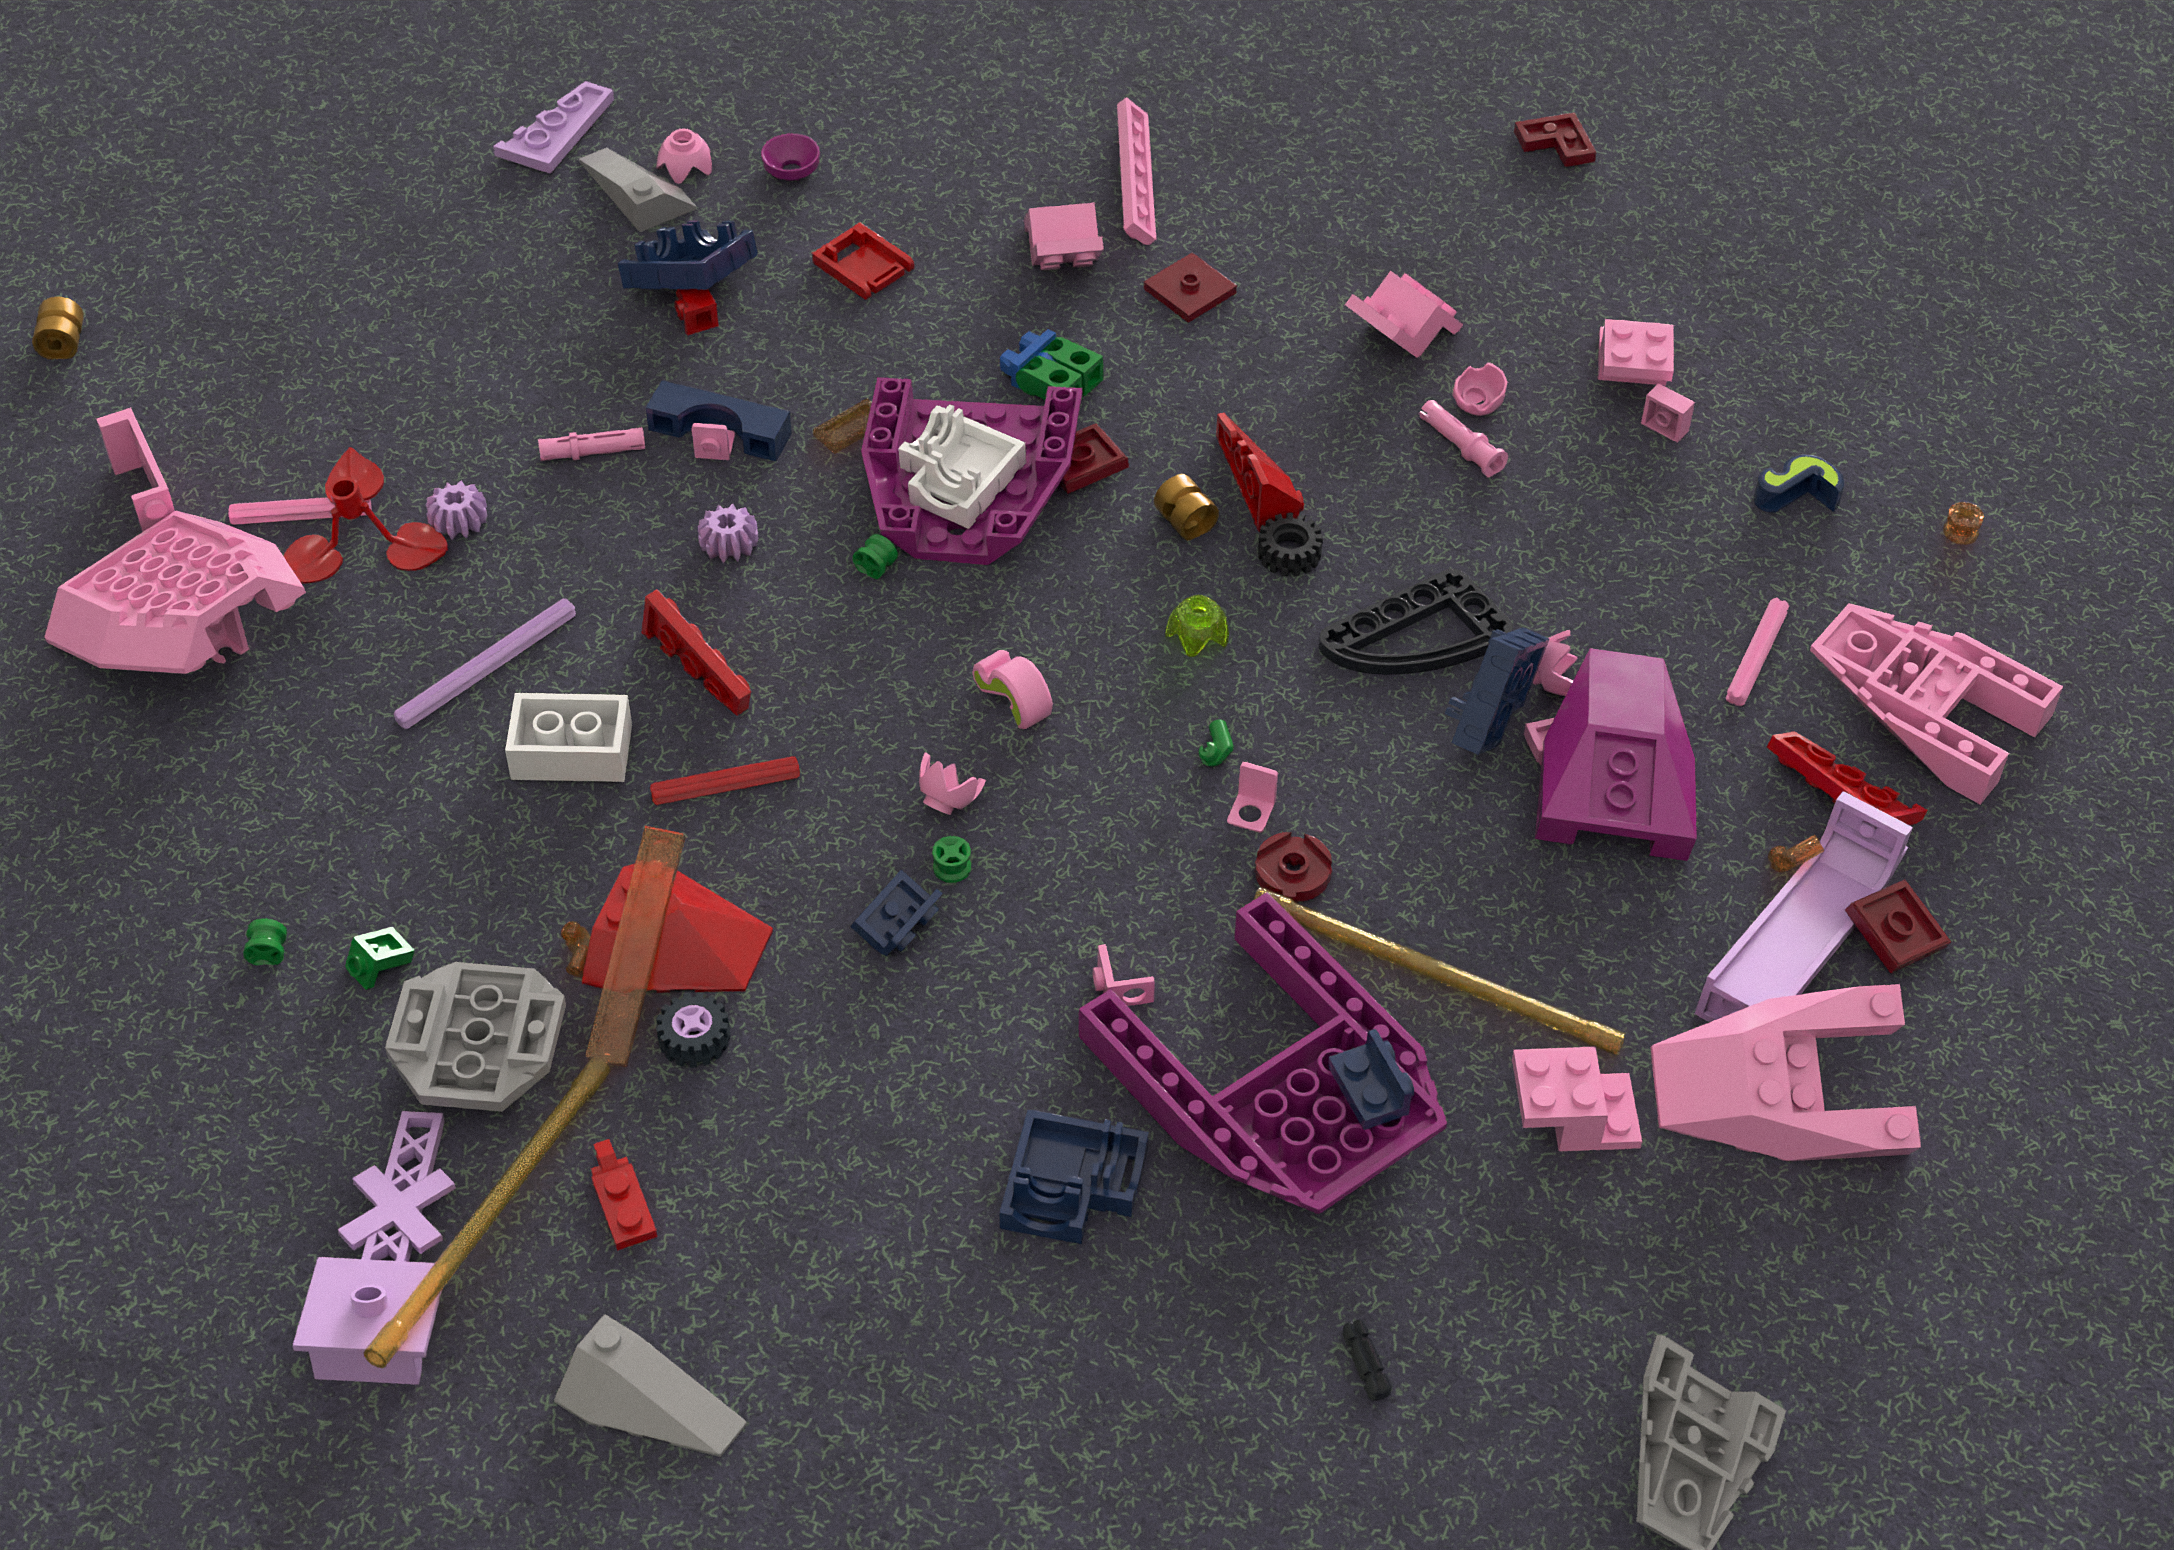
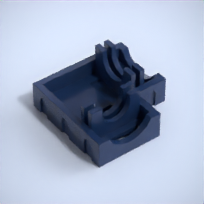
[618,220,758,290]
[1445,627,1549,755]
[999,1109,1149,1244]

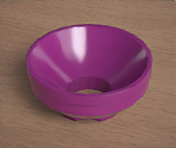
[761,133,820,181]

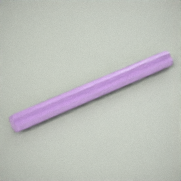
[394,599,576,729]

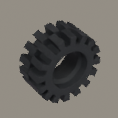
[1258,513,1323,577]

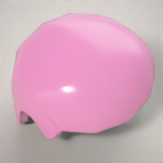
[1453,363,1508,416]

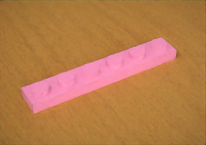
[1117,97,1156,245]

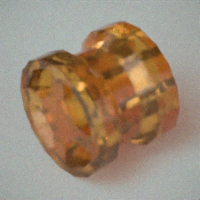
[1943,502,1984,545]

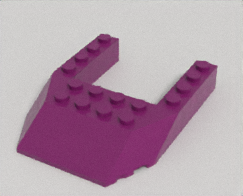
[1078,892,1447,1214]

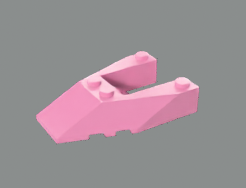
[1810,603,2063,805]
[1650,984,1921,1161]

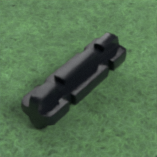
[1342,1319,1392,1401]

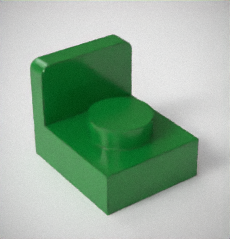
[345,927,415,990]

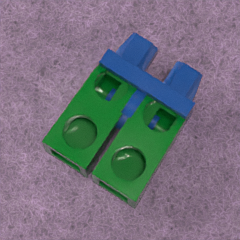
[1000,329,1104,400]

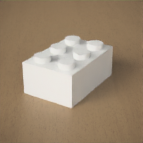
[505,693,632,782]

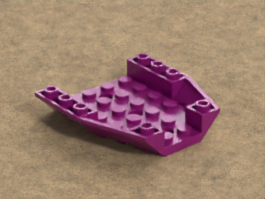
[861,377,1082,565]

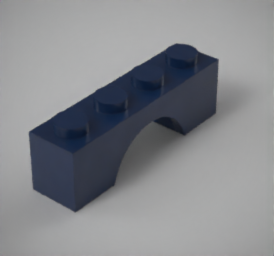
[645,380,792,461]

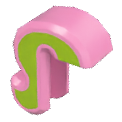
[972,650,1053,729]

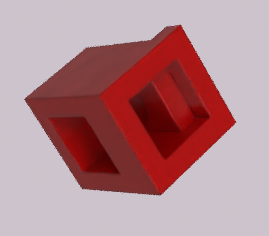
[674,289,719,335]

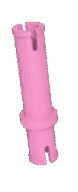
[538,427,645,462]

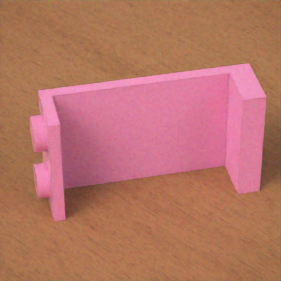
[97,408,175,532]

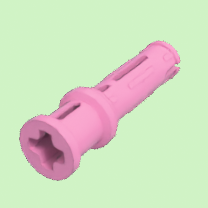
[1419,400,1508,477]

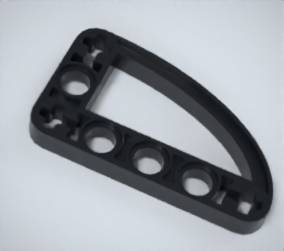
[1319,569,1513,675]

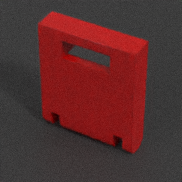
[812,223,914,300]

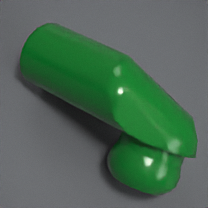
[1198,719,1234,767]

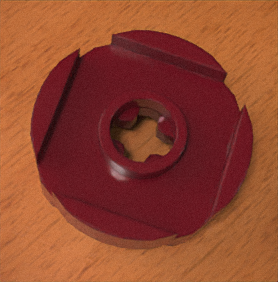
[1255,832,1332,904]

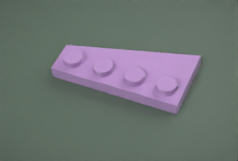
[493,81,614,174]

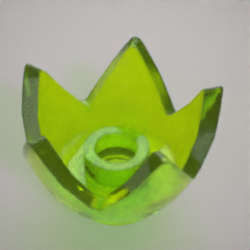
[1165,595,1229,657]

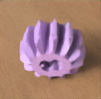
[426,480,487,540]
[698,503,758,564]

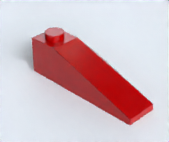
[1216,413,1304,532]

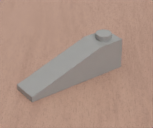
[579,148,697,232]
[554,1314,747,1457]

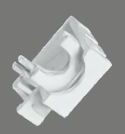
[898,405,1026,529]

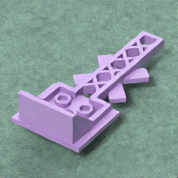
[293,1111,455,1385]

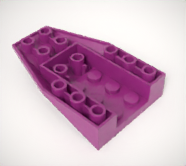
[1535,648,1697,861]

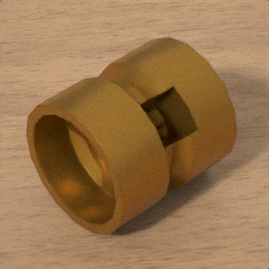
[32,297,84,359]
[1154,474,1219,541]

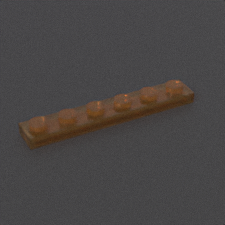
[585,826,686,1067]

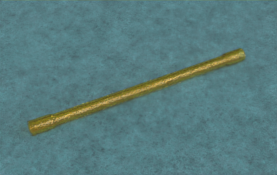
[1253,887,1626,1056]
[364,1057,610,1368]

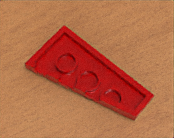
[641,589,751,716]
[1766,731,1928,825]

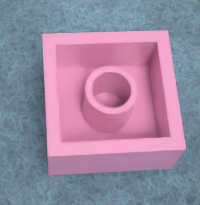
[1641,383,1695,443]

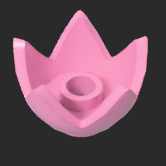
[656,129,712,184]
[1533,630,1577,696]
[919,752,986,815]

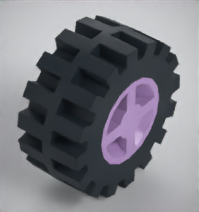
[656,992,730,1068]

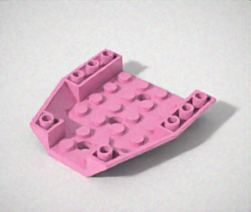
[44,511,306,674]

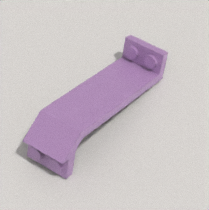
[1695,791,1913,1022]

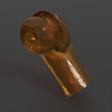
[1768,835,1824,873]

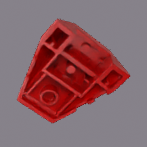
[582,861,773,993]

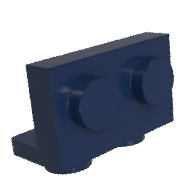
[850,870,943,956]

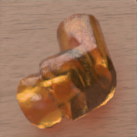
[561,921,591,978]

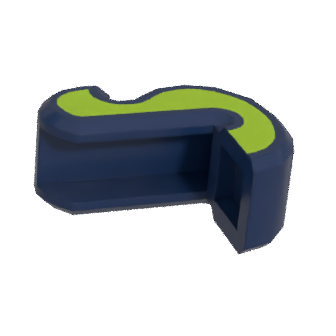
[1754,454,1844,513]

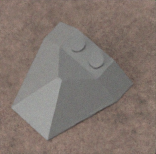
[1637,1335,1786,1550]

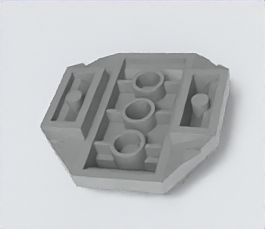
[385,962,566,1112]

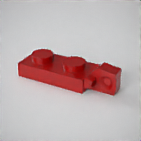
[591,1139,658,1250]

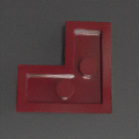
[1514,112,1596,167]

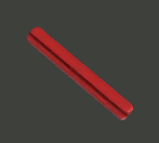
[650,756,800,805]

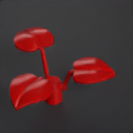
[283,447,448,584]

